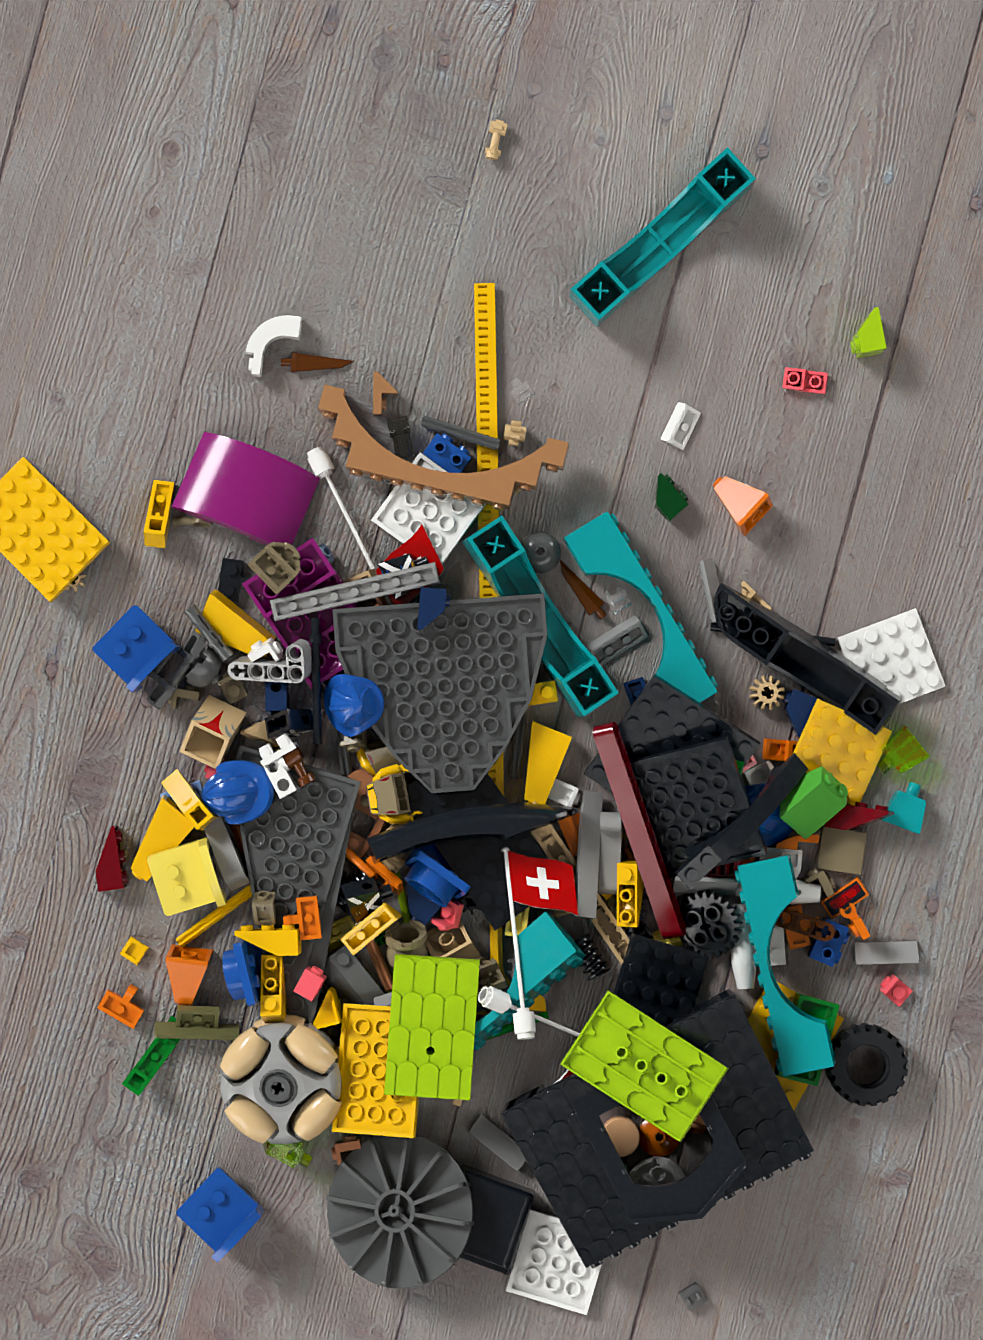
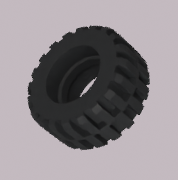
[826,1023,908,1106]

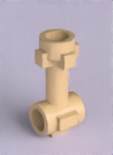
[485,119,508,161]

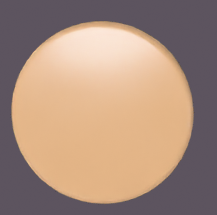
[604,1116,640,1157]

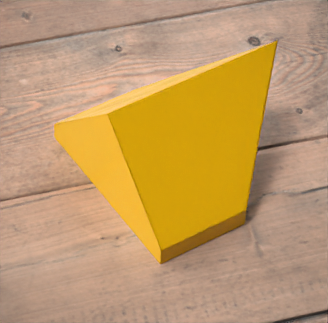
[312,987,343,1029]

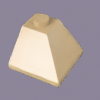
[425,920,481,959]

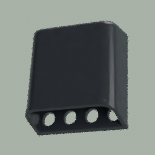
[460,1164,534,1275]

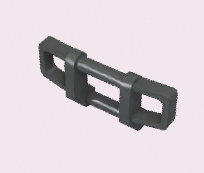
[147,631,206,709]

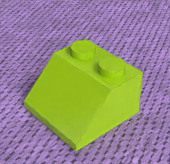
[850,307,887,359]

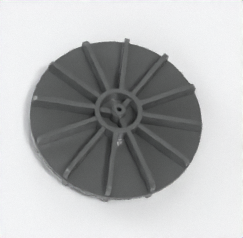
[326,1135,474,1289]

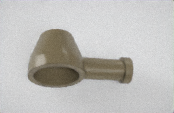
[173,516,212,527]

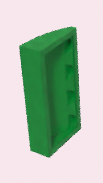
[774,992,840,1087]

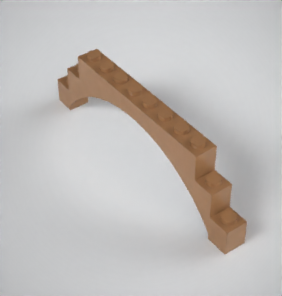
[318,384,569,511]

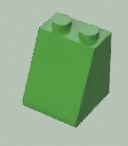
[779,766,848,839]

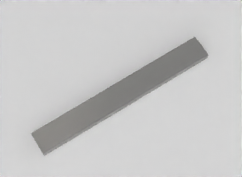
[270,562,440,621]

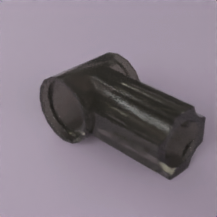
[387,415,414,459]

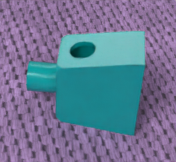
[881,782,926,834]

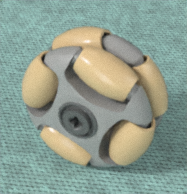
[220,1014,342,1144]

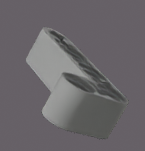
[228,639,312,683]
[598,812,623,895]
[204,814,250,891]

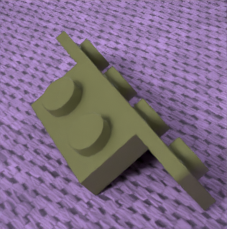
[154,1005,239,1041]

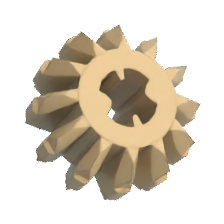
[749,675,785,710]

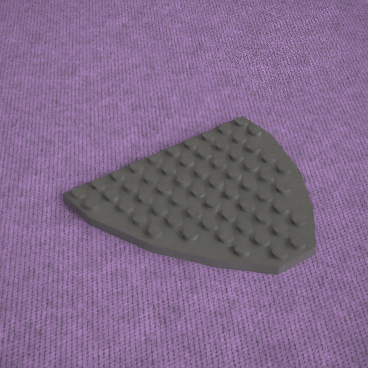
[333,593,547,793]

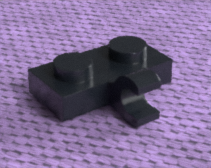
[218,558,250,603]

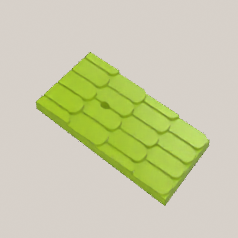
[384,954,480,1100]
[560,991,729,1142]

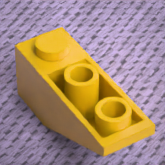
[161,769,217,831]
[617,861,644,927]
[234,924,302,956]
[260,955,286,1023]

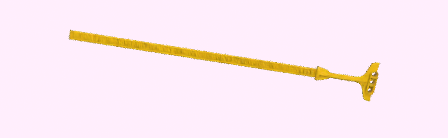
[474,283,546,1015]

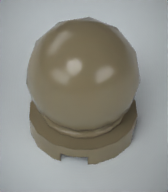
[385,920,428,968]

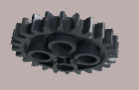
[680,890,743,958]

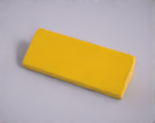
[340,902,402,956]

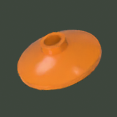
[639,1120,679,1157]

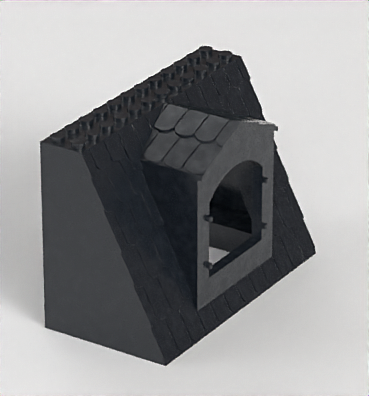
[501,989,814,1269]

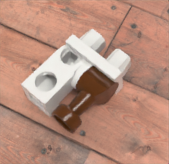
[259,734,315,799]

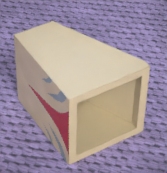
[180,695,246,769]

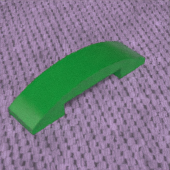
[122,1016,181,1097]

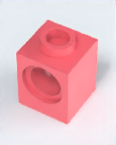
[294,966,327,1001]

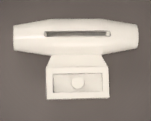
[735,847,821,904]
[730,904,786,989]

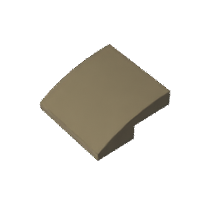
[817,827,868,875]

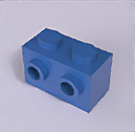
[423,433,471,473]
[807,917,850,967]

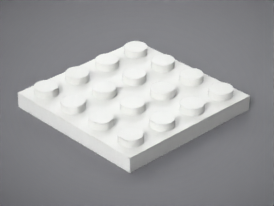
[371,453,486,565]
[837,608,945,703]
[506,1209,602,1315]

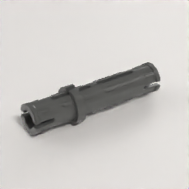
[184,604,234,662]

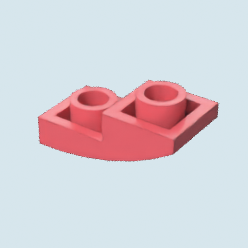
[782,367,828,395]

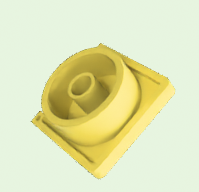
[147,837,226,916]

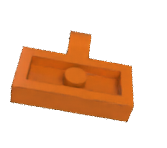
[283,895,322,940]
[839,903,870,940]
[781,904,819,950]
[97,984,145,1029]

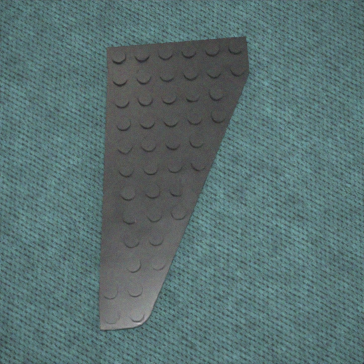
[236,745,362,1024]

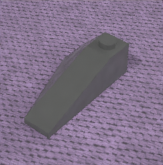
[324,945,386,1005]

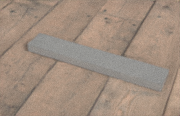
[574,791,603,919]

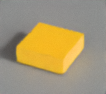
[120,936,149,965]

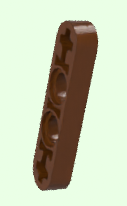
[775,908,836,941]

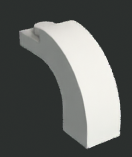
[246,315,302,377]

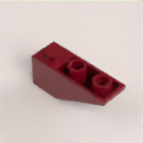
[825,801,894,831]
[95,825,129,892]

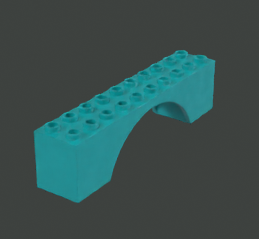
[569,147,756,327]
[563,511,718,703]
[462,515,619,717]
[735,854,836,1077]
[428,912,586,1050]

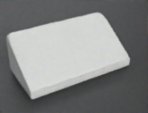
[661,402,701,450]

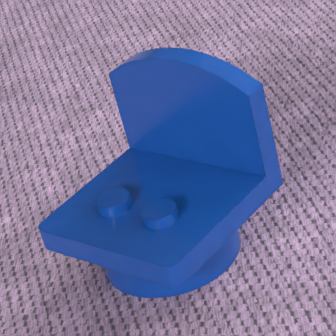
[93,605,181,693]
[404,844,471,907]
[222,939,263,1006]
[176,1167,265,1263]

